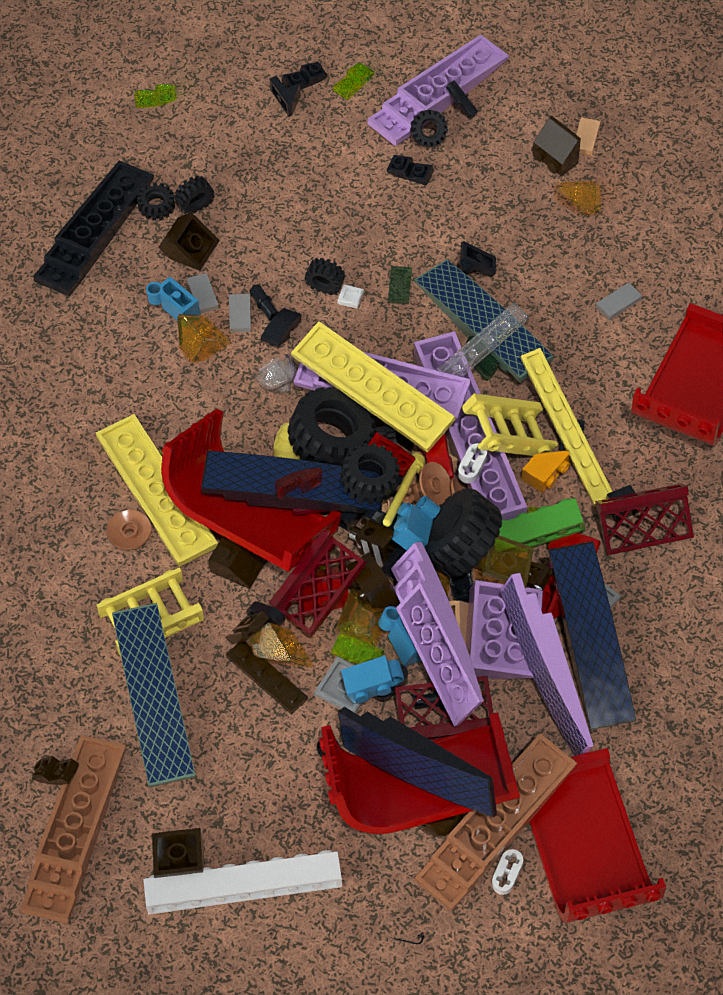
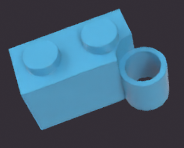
[146,277,200,327]
[392,496,440,550]
[378,606,422,666]
[341,656,404,703]

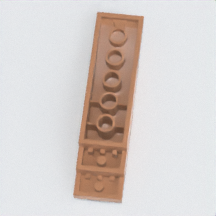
[414,733,577,912]
[21,735,126,924]

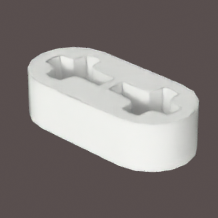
[458,443,487,484]
[492,849,523,895]

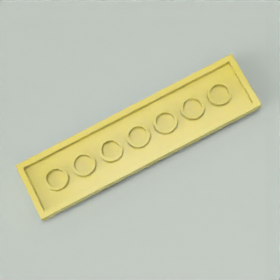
[291,321,455,453]
[96,414,218,567]

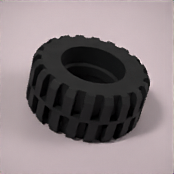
[288,387,376,466]
[424,489,502,577]

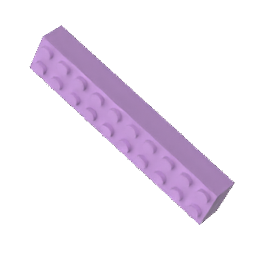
[414,331,527,520]

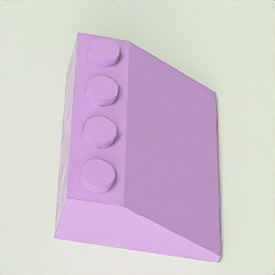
[466,580,543,679]

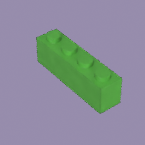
[495,498,586,554]

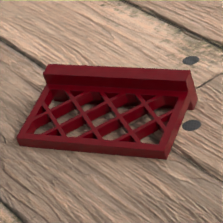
[595,483,694,555]
[269,530,367,636]
[395,676,493,741]

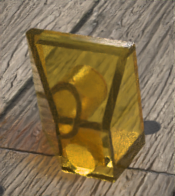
[555,181,601,214]
[177,314,231,362]
[478,535,534,588]
[336,589,385,650]
[249,623,314,668]

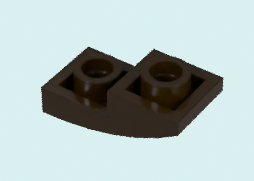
[31,756,79,785]

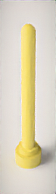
[383,453,426,527]

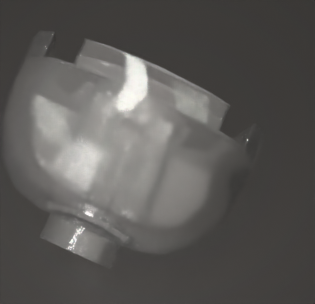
[253,354,297,394]

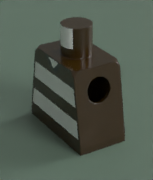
[349,521,398,567]

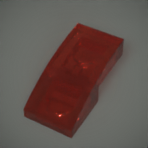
[275,468,323,499]

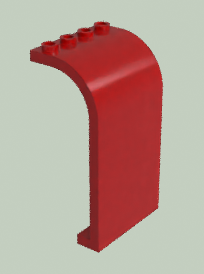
[631,303,723,446]
[161,409,341,572]
[319,712,520,834]
[529,748,666,923]

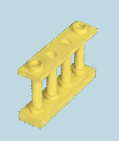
[462,393,558,456]
[97,568,204,657]

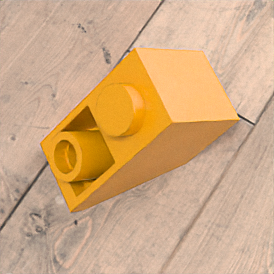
[521,451,570,493]

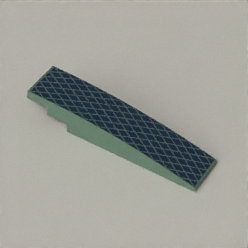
[414,259,554,383]
[112,603,196,788]

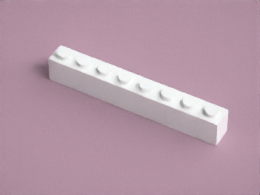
[143,850,342,915]

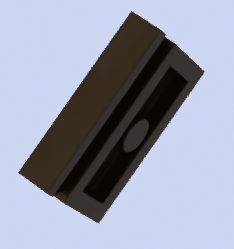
[225,611,269,644]

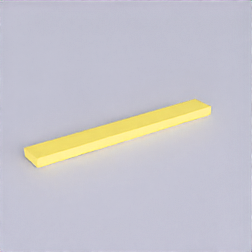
[520,348,613,507]

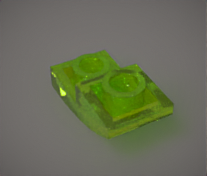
[333,62,374,100]
[134,84,177,108]
[331,633,384,665]

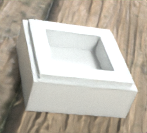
[337,285,364,309]

